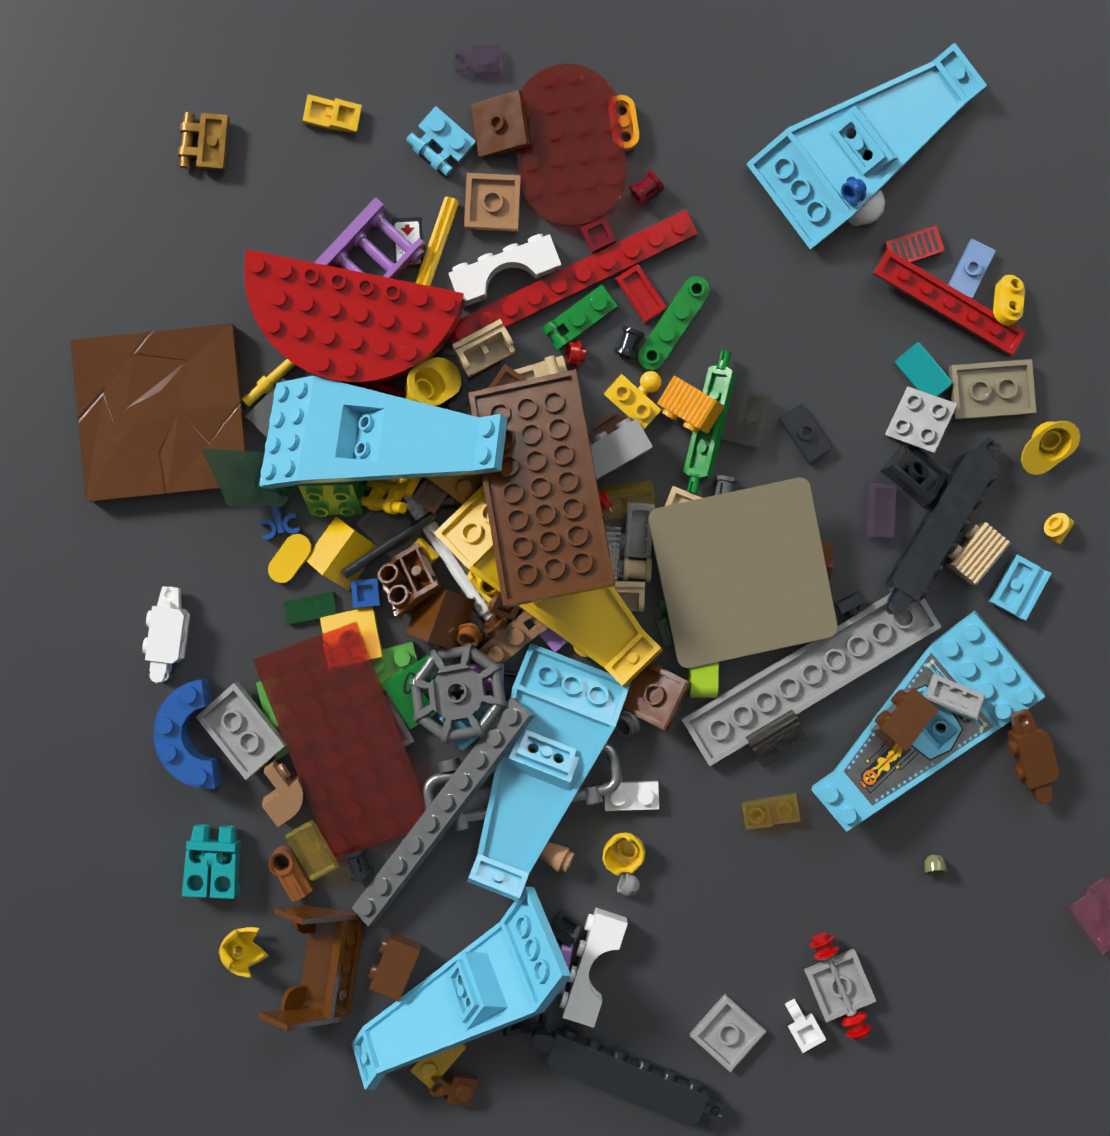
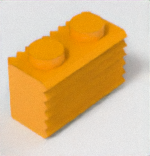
[657,376,724,434]

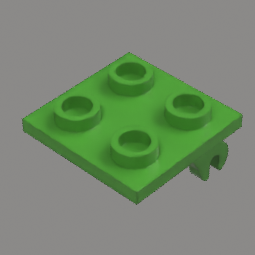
[298,480,370,517]

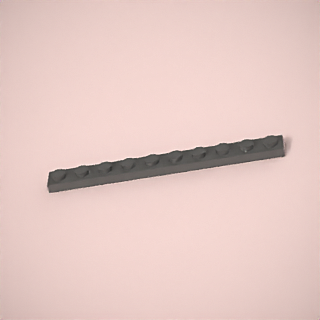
[352,697,535,927]

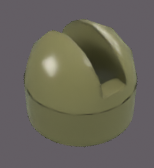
[924,854,947,876]

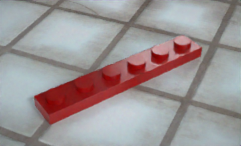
[872,249,1027,356]

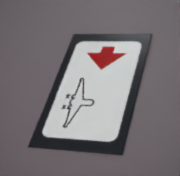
[392,217,423,269]

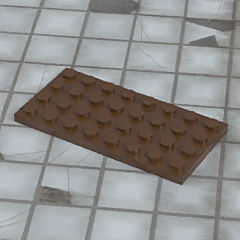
[468,369,616,608]

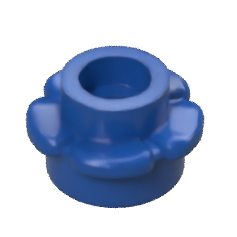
[841,176,867,204]

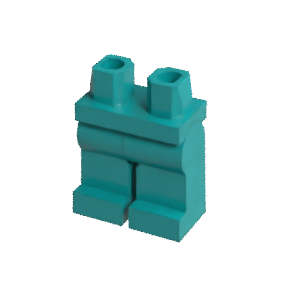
[182,824,241,899]

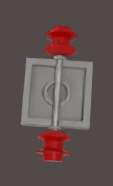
[804,932,876,1040]

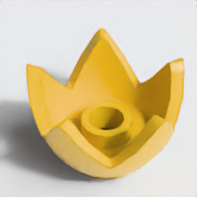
[219,927,268,977]

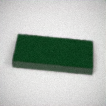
[283,592,338,625]

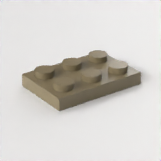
[949,359,1036,420]

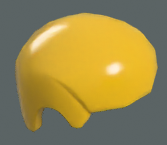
[602,833,646,876]

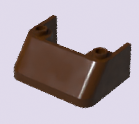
[258,905,363,1031]

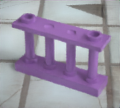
[314,197,426,279]

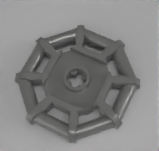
[408,643,508,744]

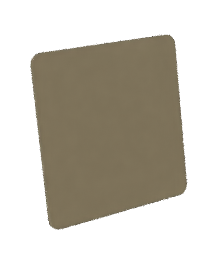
[648,477,837,668]

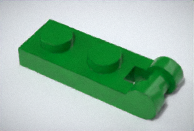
[541,285,618,351]

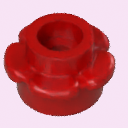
[566,341,586,368]

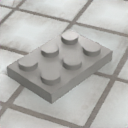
[196,682,289,780]

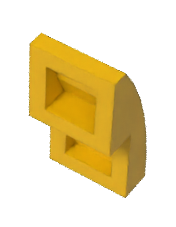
[302,94,362,133]

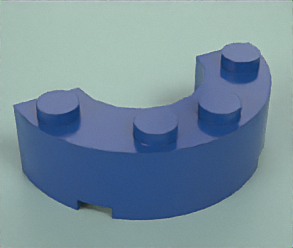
[153,678,222,789]

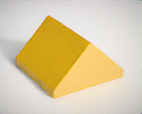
[306,516,378,591]

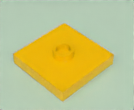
[320,606,384,671]

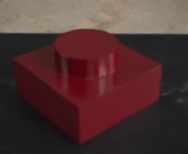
[580,216,616,254]

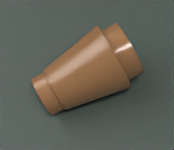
[539,842,575,873]

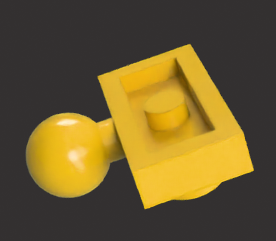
[604,371,662,430]

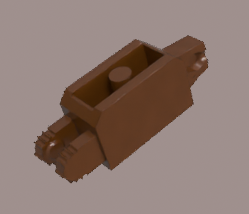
[1007,709,1060,804]

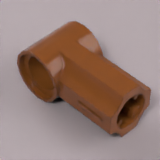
[269,845,313,902]

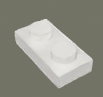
[604,781,659,811]

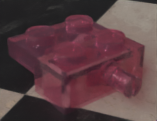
[1068,874,1110,955]

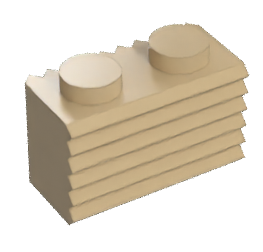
[946,522,1011,585]

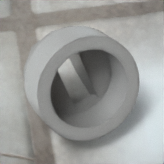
[617,872,640,896]

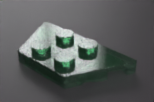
[203,449,295,508]

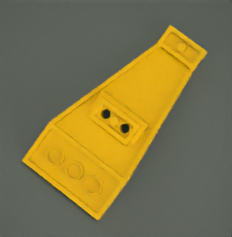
[434,485,663,688]

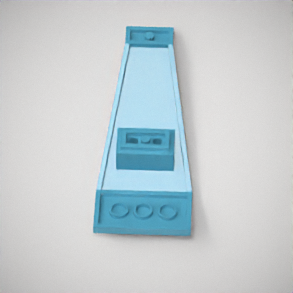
[259,375,508,489]
[352,886,571,1090]

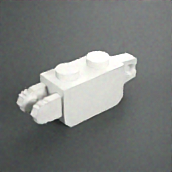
[142,586,190,683]

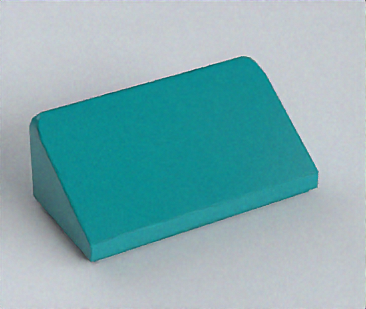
[894,342,953,396]

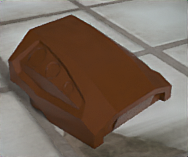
[376,543,441,620]

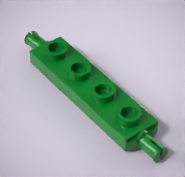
[683,350,737,494]

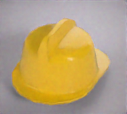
[405,357,461,406]
[1021,421,1081,475]

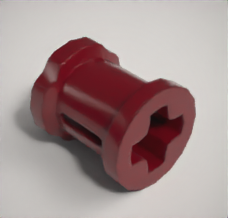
[629,170,664,206]

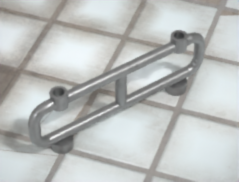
[423,743,622,831]

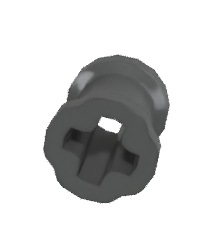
[715,475,739,495]

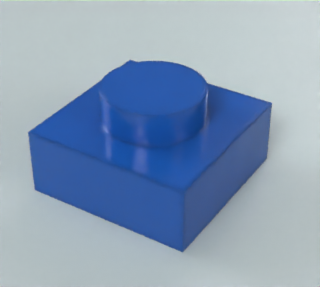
[351,578,382,608]

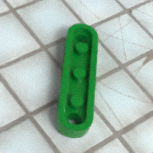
[638,276,710,371]

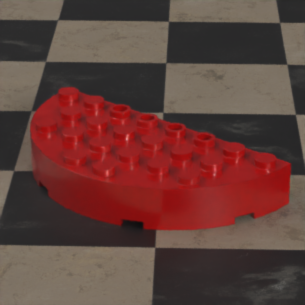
[244,249,466,386]

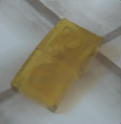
[741,793,801,830]

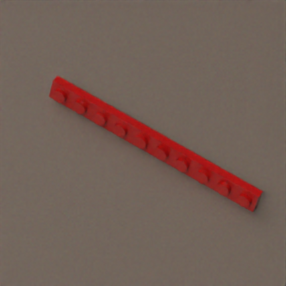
[450,210,698,344]

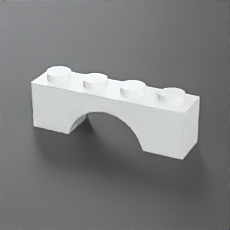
[448,234,561,307]
[559,908,628,1028]

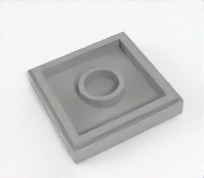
[689,994,766,1072]

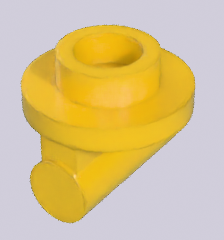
[1044,513,1075,545]

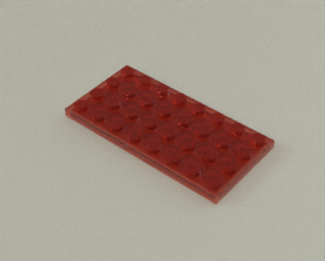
[253,621,426,860]

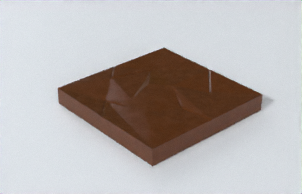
[70,324,252,503]

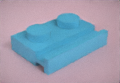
[988,554,1051,621]

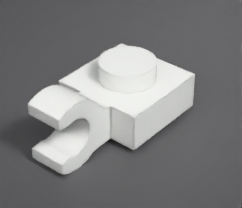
[785,999,826,1053]

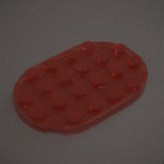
[516,64,627,227]

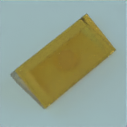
[599,480,656,520]
[285,820,339,881]

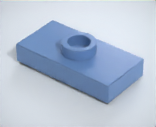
[948,239,996,299]

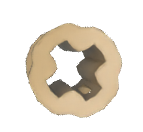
[623,557,652,582]

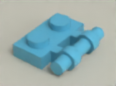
[406,106,477,176]

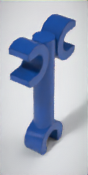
[258,470,302,540]

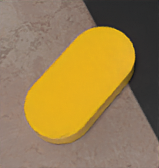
[268,534,312,583]

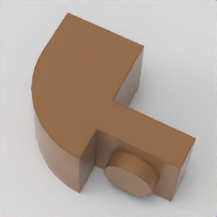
[262,758,304,827]

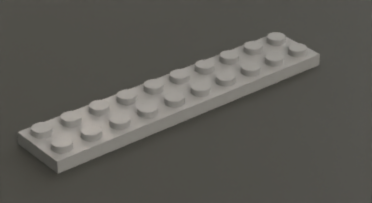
[681,592,941,766]

